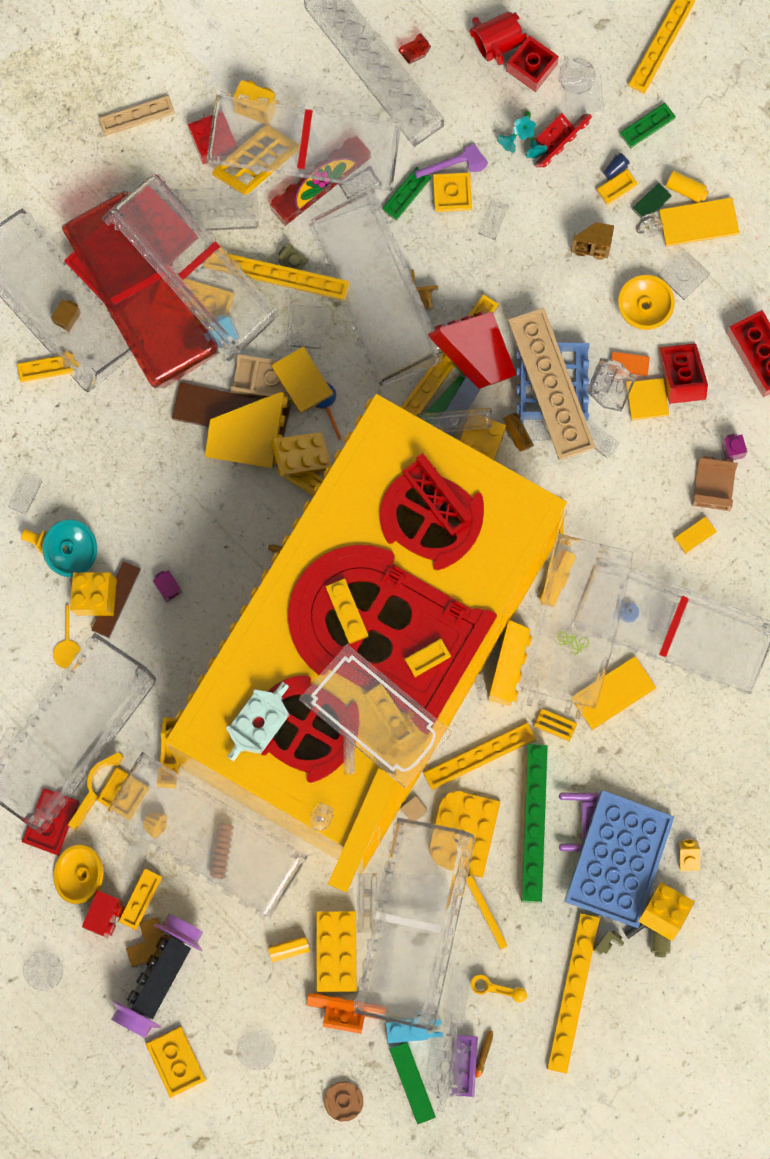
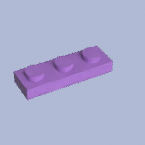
[453,1035,478,1097]

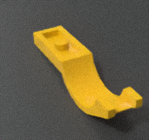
[68,752,124,831]

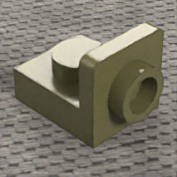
[278,243,308,270]
[593,930,624,955]

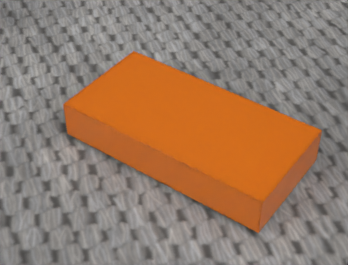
[610,352,650,377]

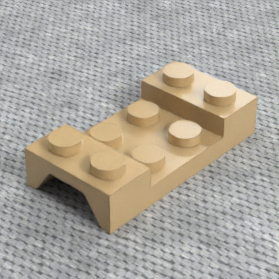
[231,354,295,405]

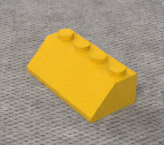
[489,620,532,706]

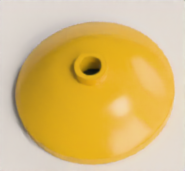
[618,275,675,330]
[54,845,103,904]

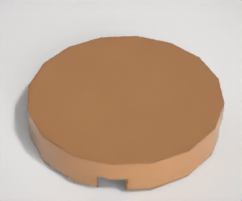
[324,1082,364,1122]

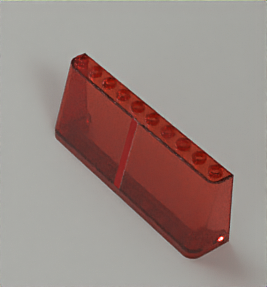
[62,190,220,388]

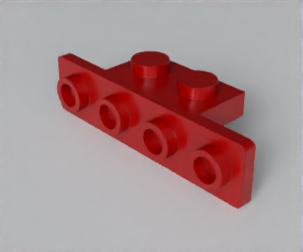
[533,113,592,168]

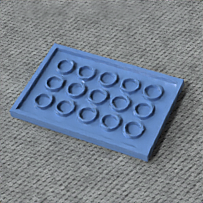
[564,790,674,928]

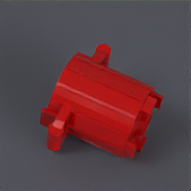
[469,12,527,65]

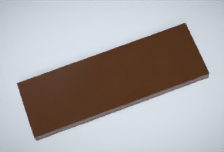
[172,382,291,437]

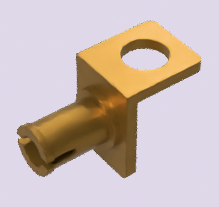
[411,269,439,310]

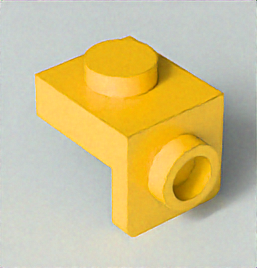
[678,839,700,871]

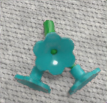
[497,111,548,159]

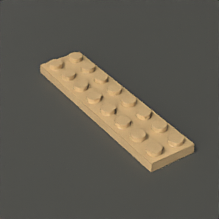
[508,308,595,461]

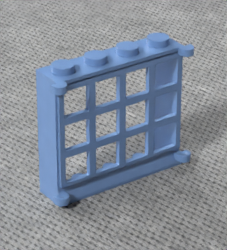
[516,342,589,424]

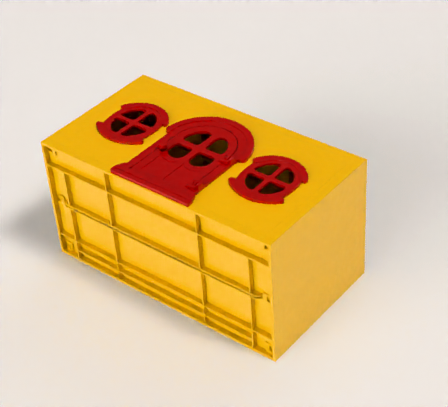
[164,394,567,874]

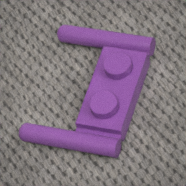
[559,792,600,851]

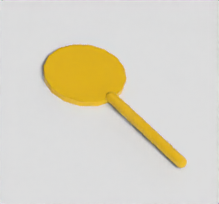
[53,604,82,669]

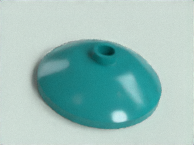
[42,520,97,577]

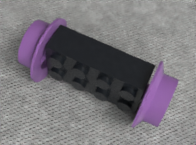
[111,914,203,1038]

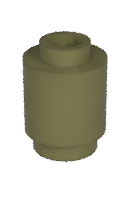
[651,930,671,958]

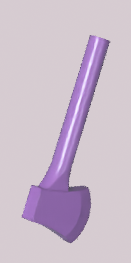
[414,144,488,178]

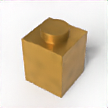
[51,299,81,332]

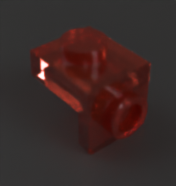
[398,33,431,64]

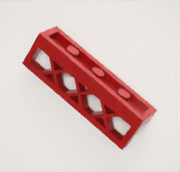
[402,453,472,536]

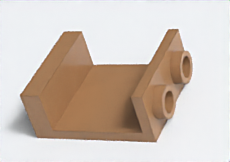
[692,456,738,511]

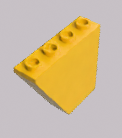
[205,392,288,468]

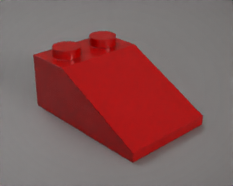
[659,343,708,404]

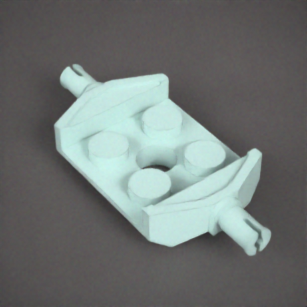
[226,682,289,762]

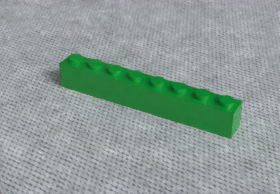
[521,744,548,904]

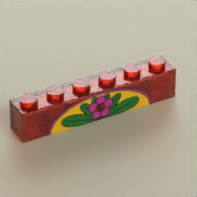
[270,136,371,226]

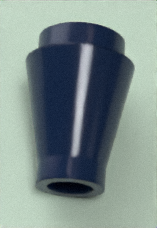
[602,153,630,180]

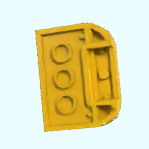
[430,791,501,878]

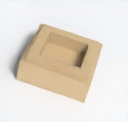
[401,796,428,824]

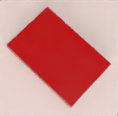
[22,787,80,856]

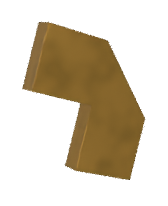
[126,917,164,967]

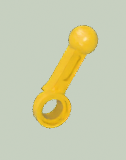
[471,975,527,1003]

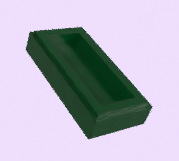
[632,183,672,222]

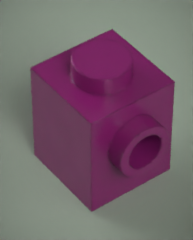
[721,433,747,460]

